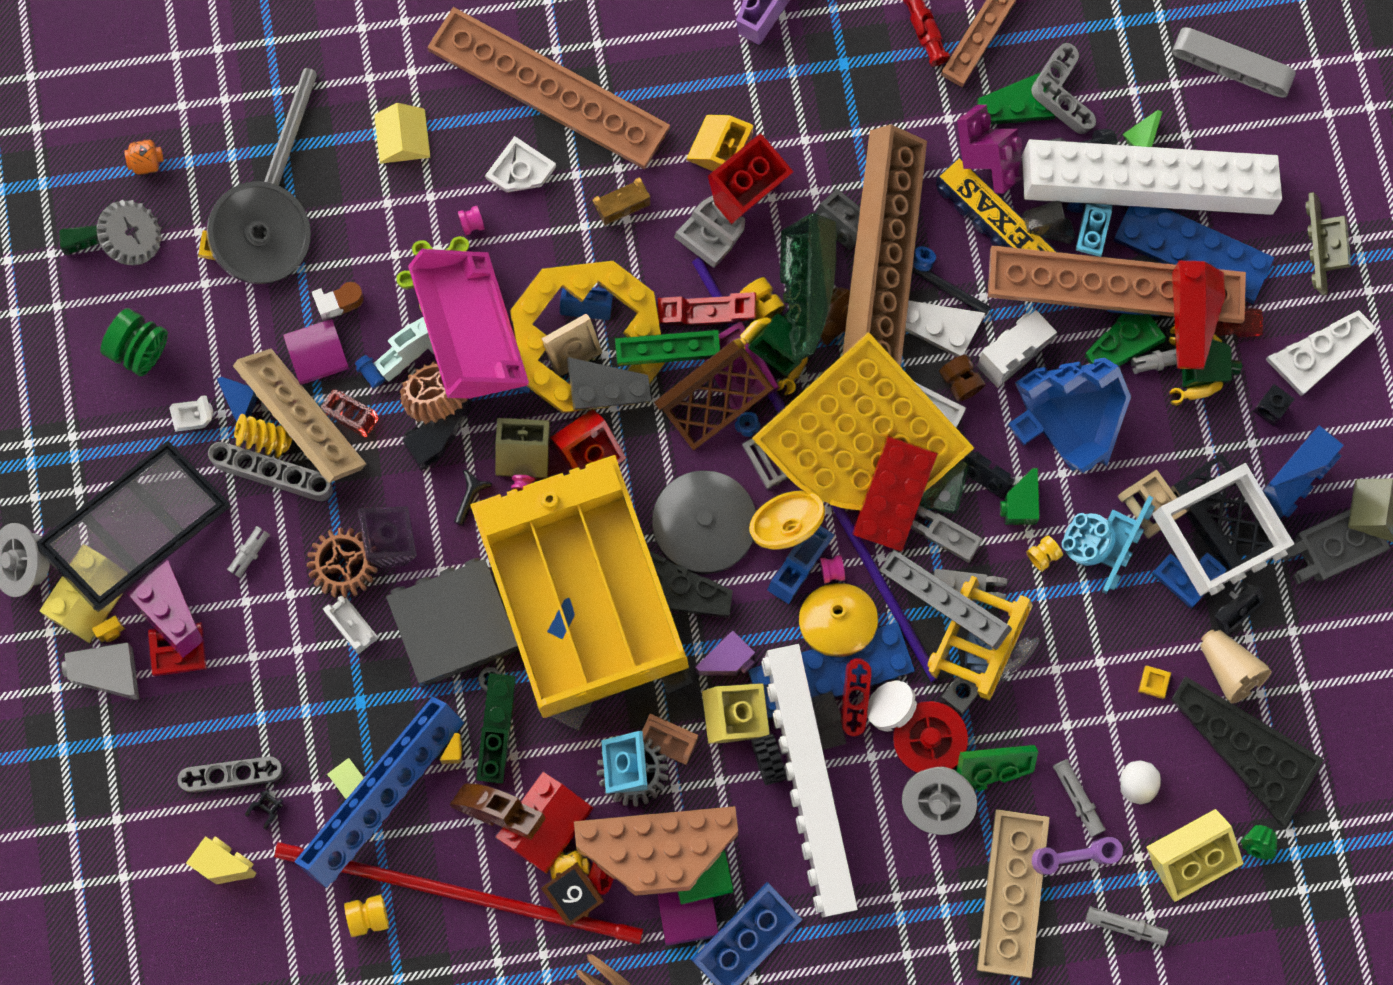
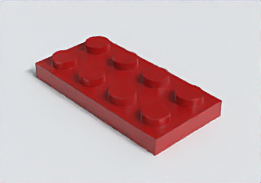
[852,435,938,552]

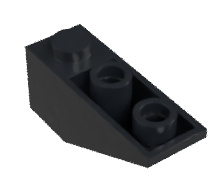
[402,398,471,471]

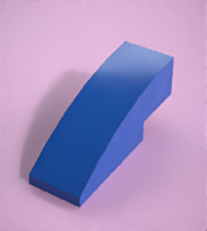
[767,526,835,604]

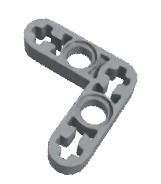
[1032,43,1096,134]

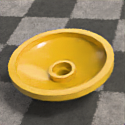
[749,491,825,549]
[799,583,878,657]

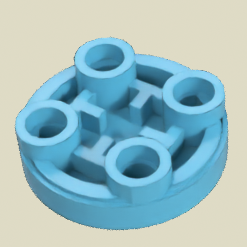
[1062,513,1115,566]

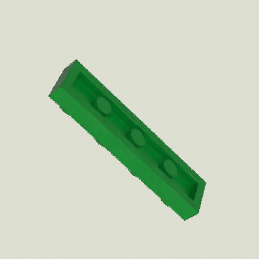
[615,330,720,366]

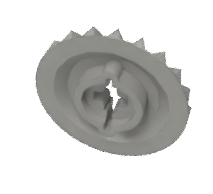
[97,200,163,265]

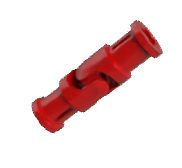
[903,0,950,67]

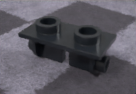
[959,451,1014,498]

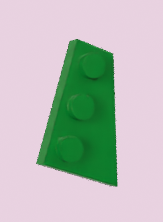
[977,72,1056,125]

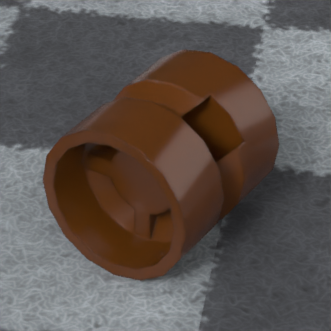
[939,354,986,402]

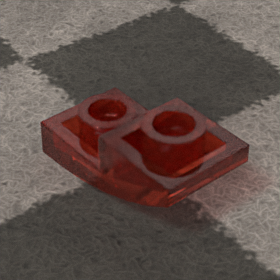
[1214,308,1263,338]

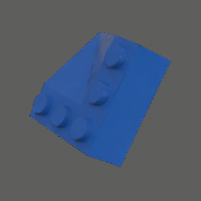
[1263,425,1344,519]

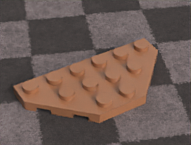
[574,806,738,896]

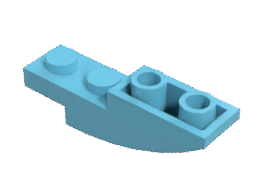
[1076,203,1113,257]

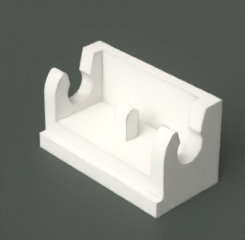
[323,596,379,654]

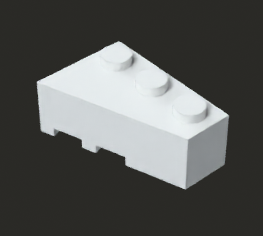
[977,310,1057,388]

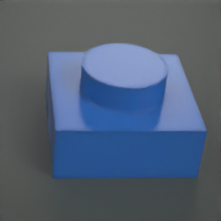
[1008,409,1045,446]

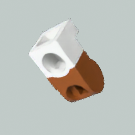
[312,282,364,321]

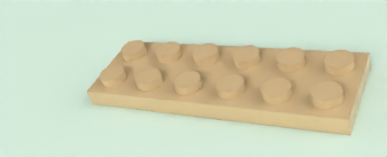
[233,349,366,483]
[977,809,1049,978]

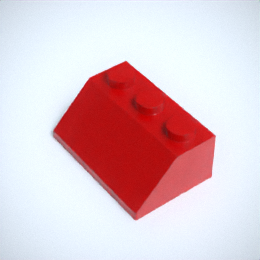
[708,133,794,224]
[496,772,593,874]

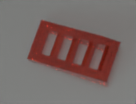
[320,389,379,438]

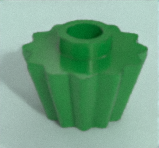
[1240,825,1278,860]

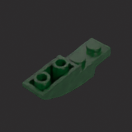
[476,673,516,783]

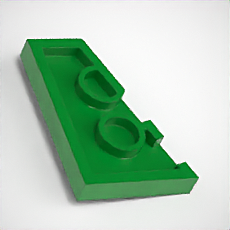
[1085,313,1166,366]
[956,745,1038,792]

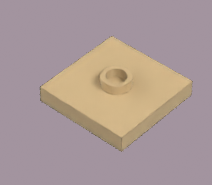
[542,314,603,377]

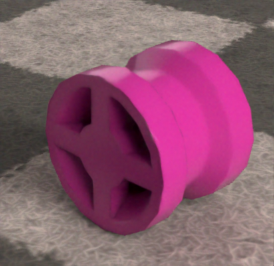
[458,205,485,236]
[820,555,845,584]

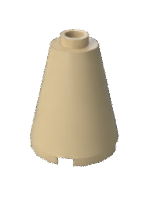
[1200,630,1272,704]

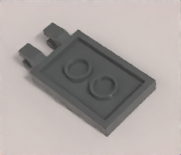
[1283,510,1390,585]

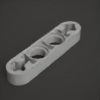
[178,757,283,793]

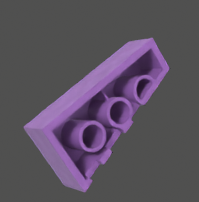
[736,0,790,45]

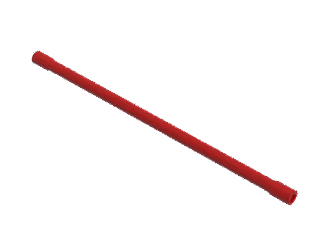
[274,842,643,945]

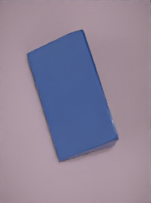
[559,287,613,320]

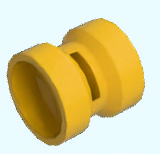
[1026,535,1063,572]

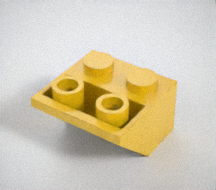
[686,115,754,171]

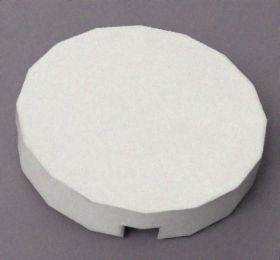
[867,681,917,732]

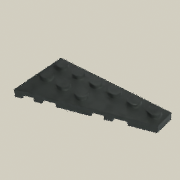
[649,551,733,618]
[1171,676,1324,828]

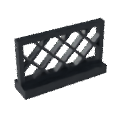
[1170,453,1273,572]

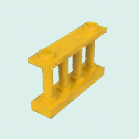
[928,576,1033,701]

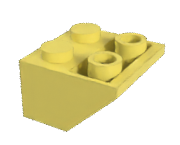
[186,836,256,884]

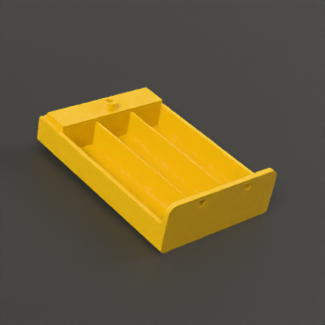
[470,455,689,718]

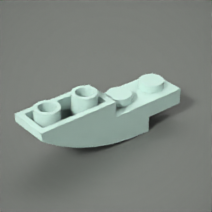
[374,317,434,382]

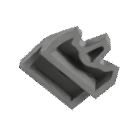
[674,195,745,268]

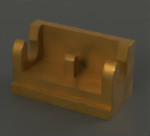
[593,177,650,226]

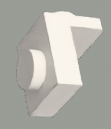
[169,396,213,432]

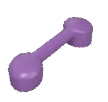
[1032,837,1123,875]

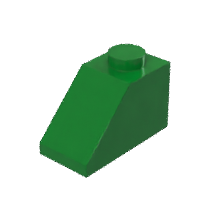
[1000,468,1039,525]

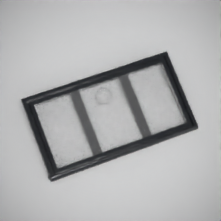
[36,441,231,612]

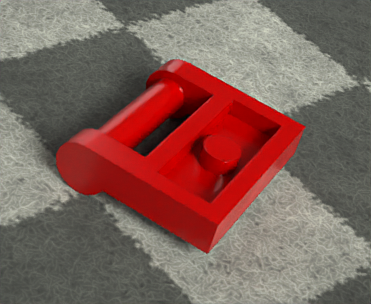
[148,622,207,676]

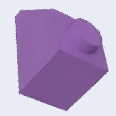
[695,631,755,676]

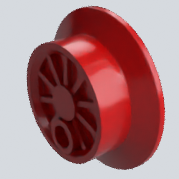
[893,701,968,773]

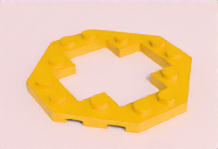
[510,261,665,413]

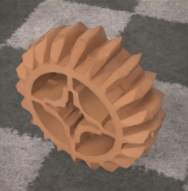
[400,361,468,424]
[307,528,379,598]

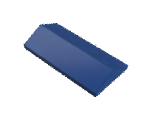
[692,882,803,985]

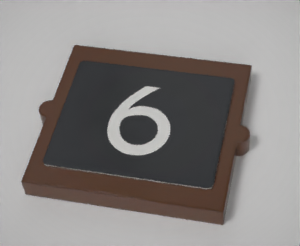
[541,862,605,927]

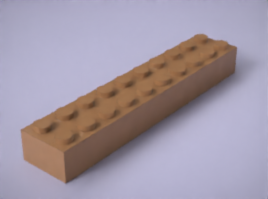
[842,124,927,367]

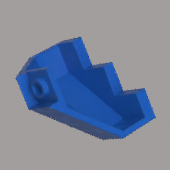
[1015,358,1131,473]

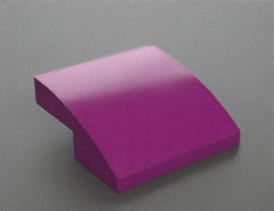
[283,319,349,385]
[657,892,718,946]

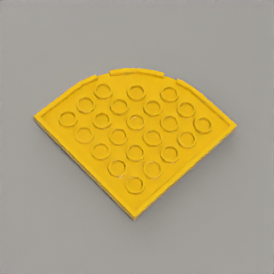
[752,332,974,510]

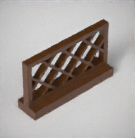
[654,338,774,451]

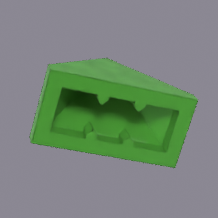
[1123,110,1162,147]

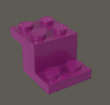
[957,105,1023,193]

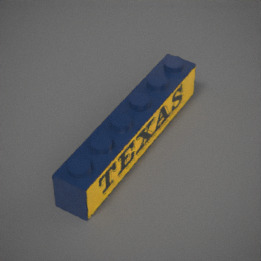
[936,157,1057,252]

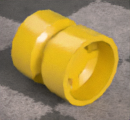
[740,277,785,320]
[344,894,389,937]

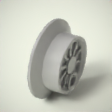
[0,523,50,597]
[902,767,977,835]

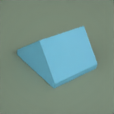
[601,731,648,794]

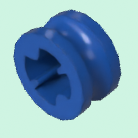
[913,246,936,271]

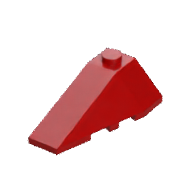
[1172,260,1225,369]

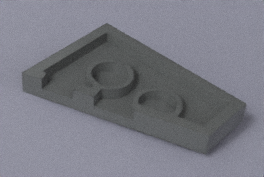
[567,357,652,410]

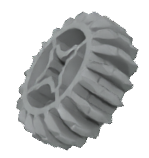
[597,738,669,807]

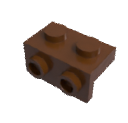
[802,287,850,345]

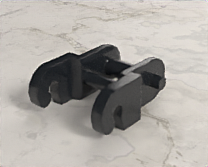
[245,789,283,830]

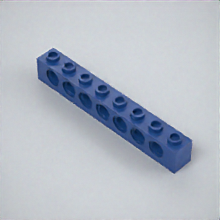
[294,696,465,888]

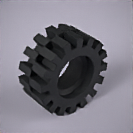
[751,734,786,786]

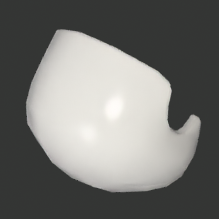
[1120,760,1161,804]

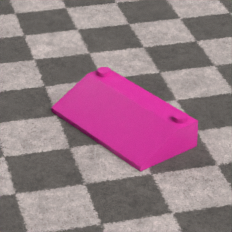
[408,249,529,398]

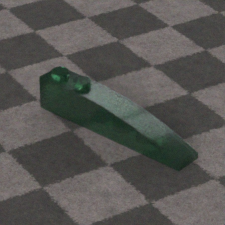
[780,213,837,362]

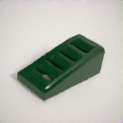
[59,225,99,255]

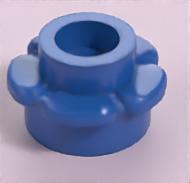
[735,412,760,437]

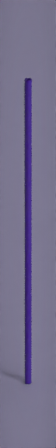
[692,257,940,682]

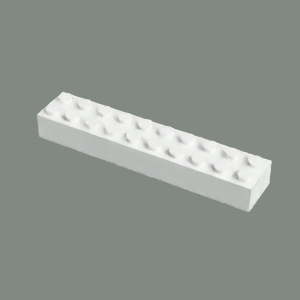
[1022,139,1282,215]
[761,644,858,918]

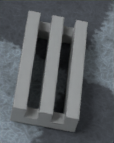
[742,439,789,490]

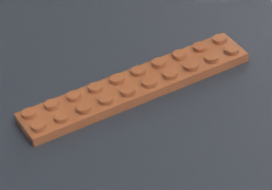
[427,7,670,170]
[988,246,1246,324]

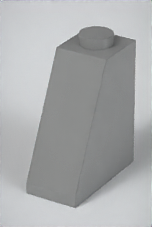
[62,643,139,700]

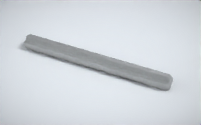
[264,68,317,186]

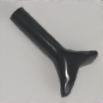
[454,470,493,526]

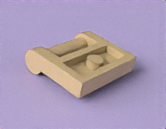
[1117,470,1187,539]

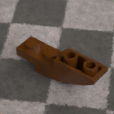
[449,783,546,840]

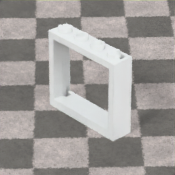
[1152,463,1294,596]

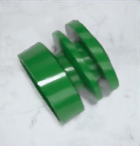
[100,308,168,377]

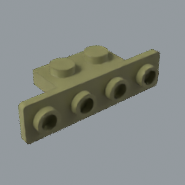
[1306,192,1351,296]

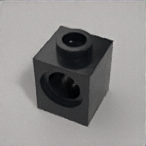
[1253,384,1295,427]

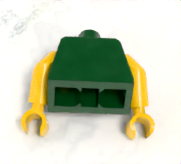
[740,314,808,395]
[1169,326,1242,405]

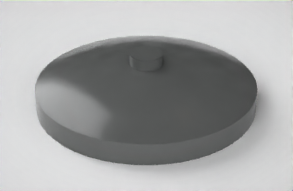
[207,181,311,284]
[653,471,756,574]

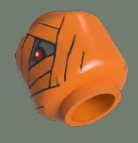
[125,140,164,175]

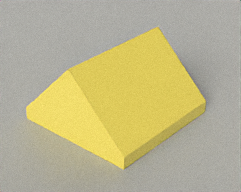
[374,103,430,164]

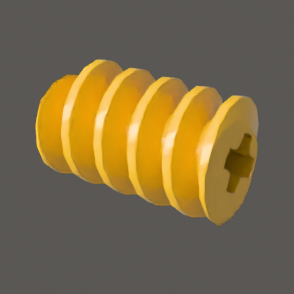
[234,414,292,459]

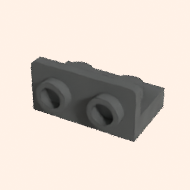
[812,189,860,250]

